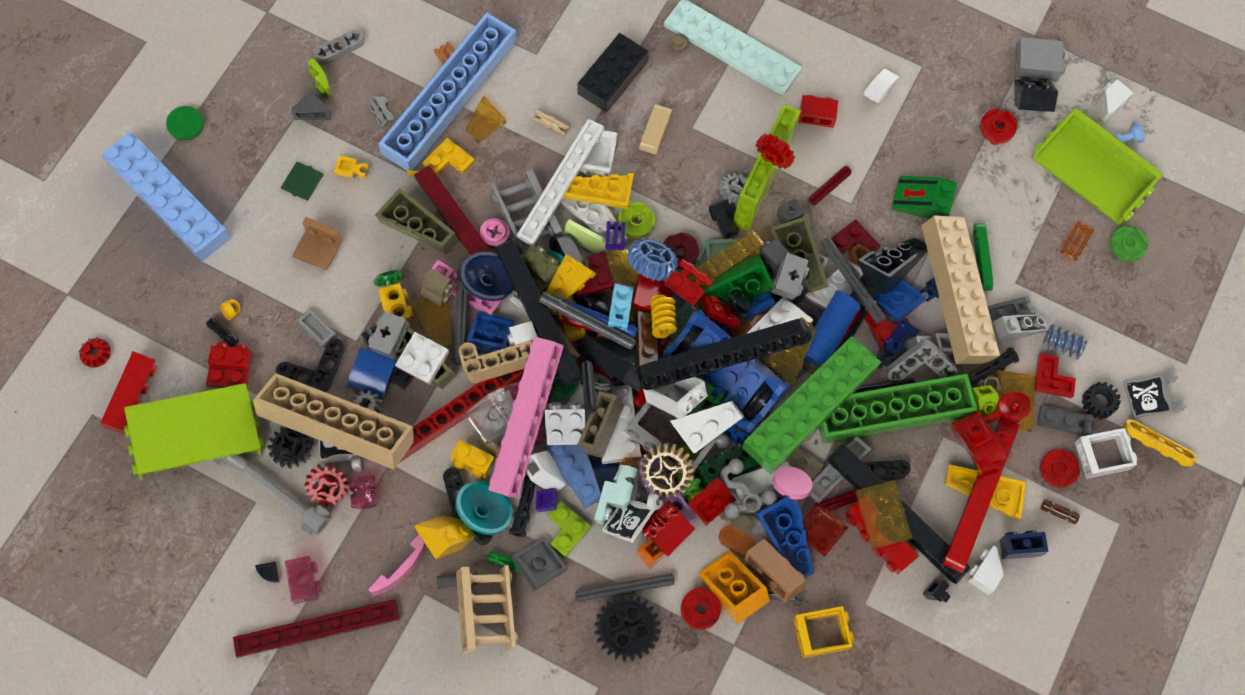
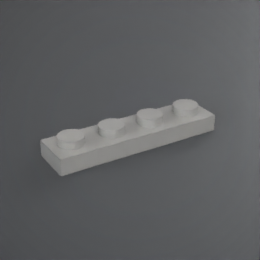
[808,436,871,505]

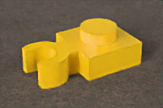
[334,155,369,179]

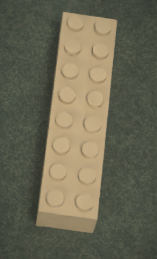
[921,216,1000,364]
[253,373,414,470]

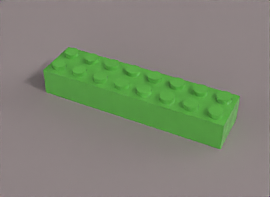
[742,336,881,475]
[818,374,977,444]

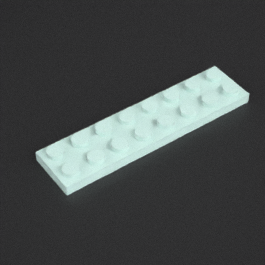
[663,0,802,96]

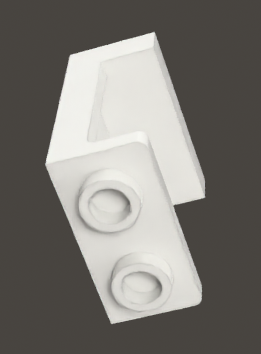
[577,127,617,177]

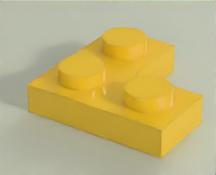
[423,138,475,175]

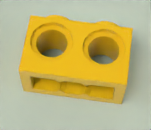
[378,283,414,324]

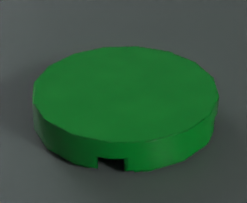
[166,106,204,141]

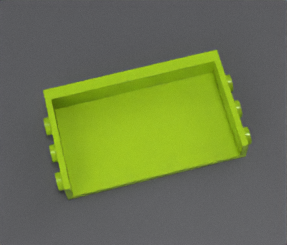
[734,104,801,232]
[1032,108,1163,225]
[124,383,264,481]

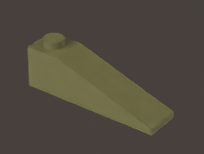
[771,216,829,293]

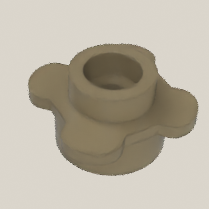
[978,375,1002,392]

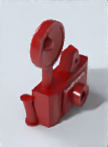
[951,392,1032,476]

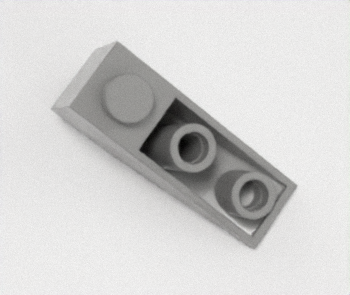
[992,314,1048,343]

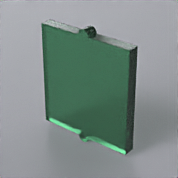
[281,162,324,201]

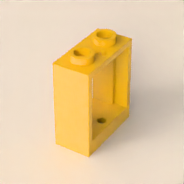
[793,606,854,659]

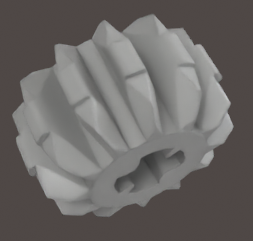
[350,390,382,413]

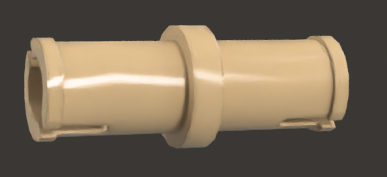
[532,110,570,136]

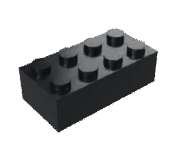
[577,32,649,113]

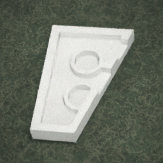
[804,261,863,310]

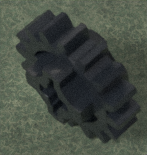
[267,427,312,469]

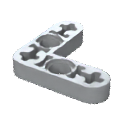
[886,340,959,381]

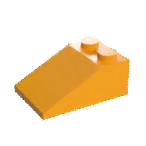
[698,551,770,624]

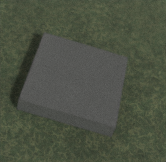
[511,537,568,591]

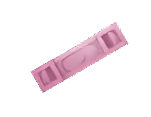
[432,260,502,315]
[368,535,426,596]

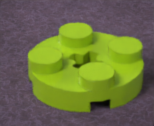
[618,202,655,239]

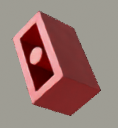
[798,95,838,128]

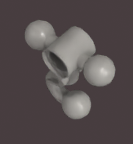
[720,458,777,519]

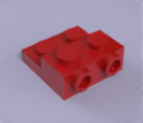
[206,342,253,388]

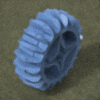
[627,238,678,282]

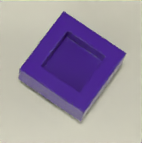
[535,489,558,512]

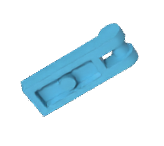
[608,284,634,330]

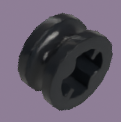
[474,531,492,545]

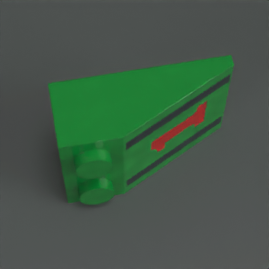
[891,176,957,219]

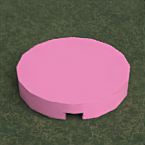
[772,466,813,500]

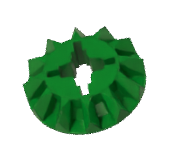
[373,270,404,287]

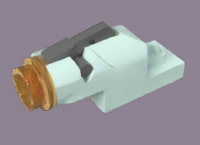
[594,458,639,525]

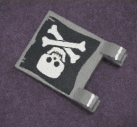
[1123,371,1187,418]

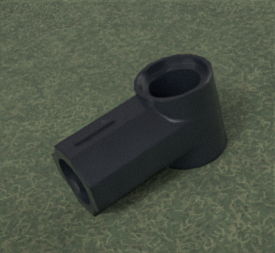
[709,200,738,239]

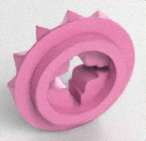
[480,218,510,246]

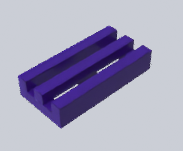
[605,221,626,250]

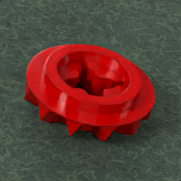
[79,337,111,368]

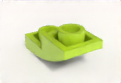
[307,58,332,98]

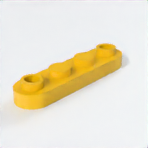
[1122,419,1198,467]

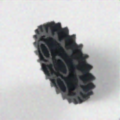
[595,594,661,662]

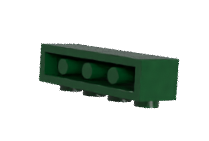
[694,443,761,490]

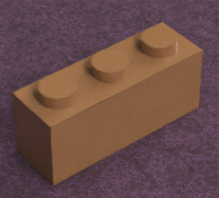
[744,539,806,604]

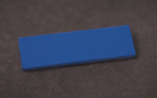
[800,290,861,367]

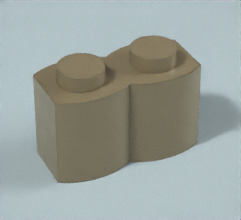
[420,268,453,306]

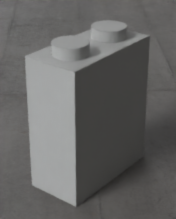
[1016,37,1066,81]

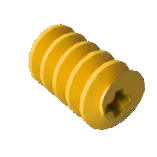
[651,295,677,338]

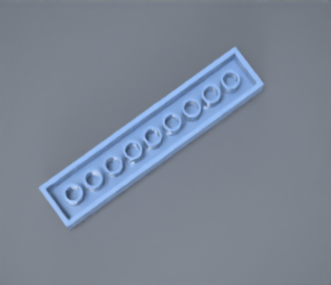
[378,13,517,171]

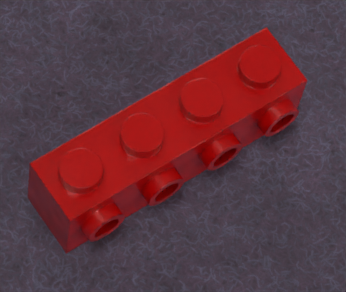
[100,351,158,435]

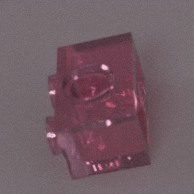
[285,556,321,604]

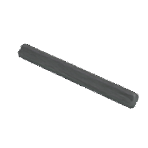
[575,573,675,602]

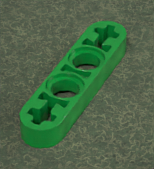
[973,223,993,291]

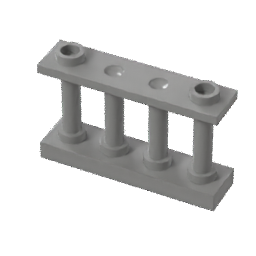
[490,169,562,255]

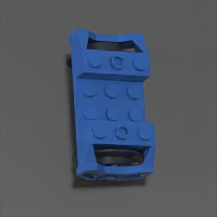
[661,310,790,433]

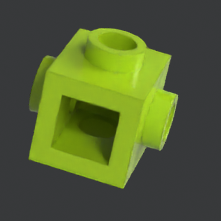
[972,385,999,417]

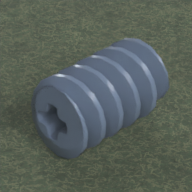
[1043,324,1087,360]

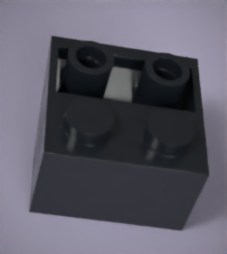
[1014,77,1058,112]

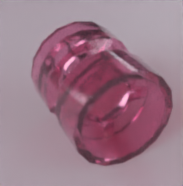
[349,475,377,509]

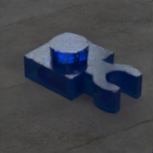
[920,277,939,302]

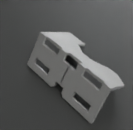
[368,96,394,128]

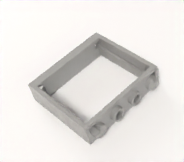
[624,385,720,477]

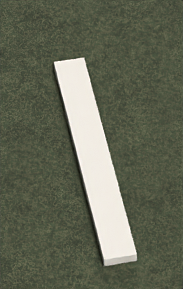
[516,119,604,245]

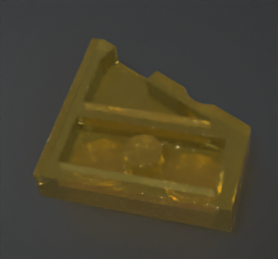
[466,96,506,143]

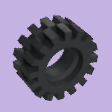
[1082,382,1121,419]

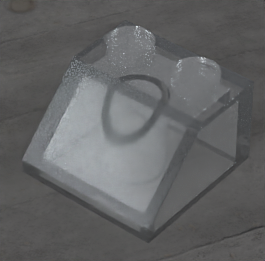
[465,388,513,445]

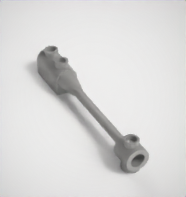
[213,454,330,535]

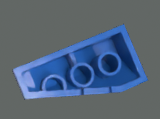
[754,495,814,578]

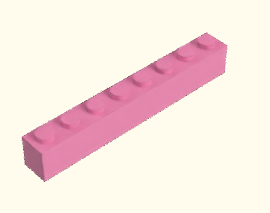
[488,337,564,498]

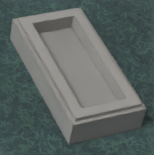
[297,308,337,348]

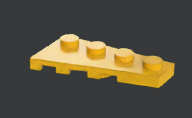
[944,464,1027,521]

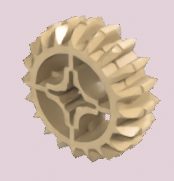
[640,443,695,498]

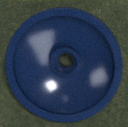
[460,252,514,301]

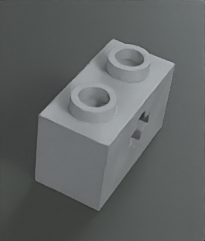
[771,253,809,300]
[368,311,410,359]

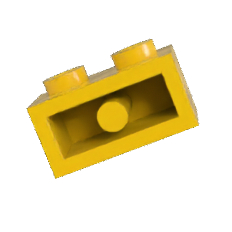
[450,439,495,480]

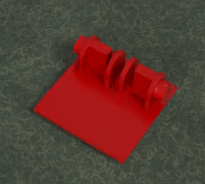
[642,500,695,557]

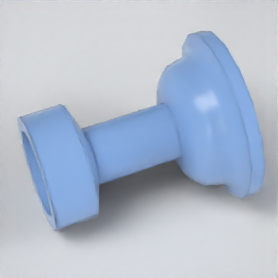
[1113,122,1145,144]

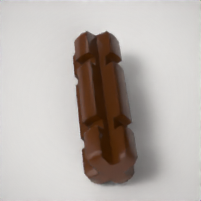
[1041,499,1080,524]

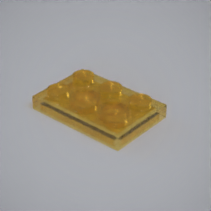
[855,480,912,550]

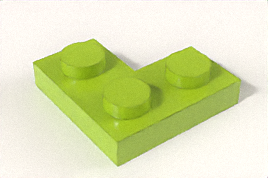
[548,502,591,558]

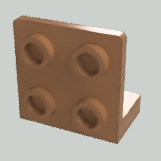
[293,217,343,271]

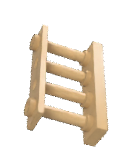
[456,565,518,653]

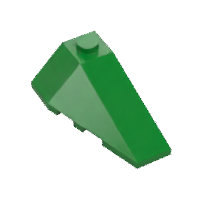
[698,254,775,310]

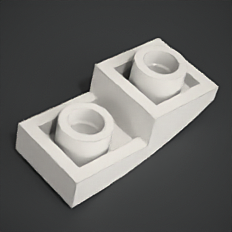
[863,69,899,103]

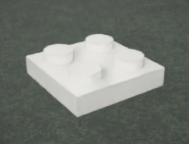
[395,332,450,385]

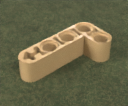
[459,341,532,383]

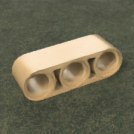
[639,104,673,155]

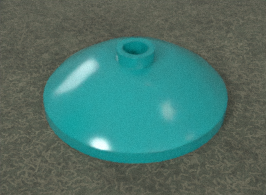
[455,481,513,535]

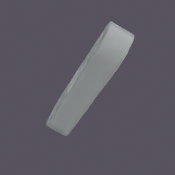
[315,30,364,64]

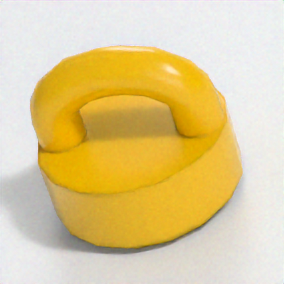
[220,299,241,321]

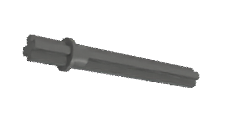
[821,237,886,324]
[453,263,468,365]
[539,292,636,350]

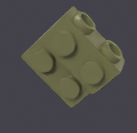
[522,244,560,296]

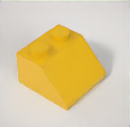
[414,515,476,560]

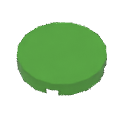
[1110,226,1148,262]

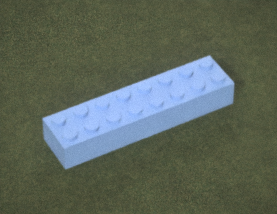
[101,131,231,262]

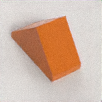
[636,539,665,570]

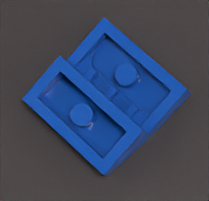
[347,348,397,400]

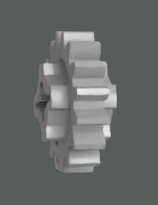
[719,173,748,207]

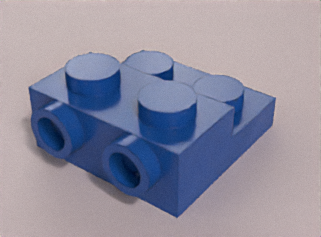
[467,312,514,355]

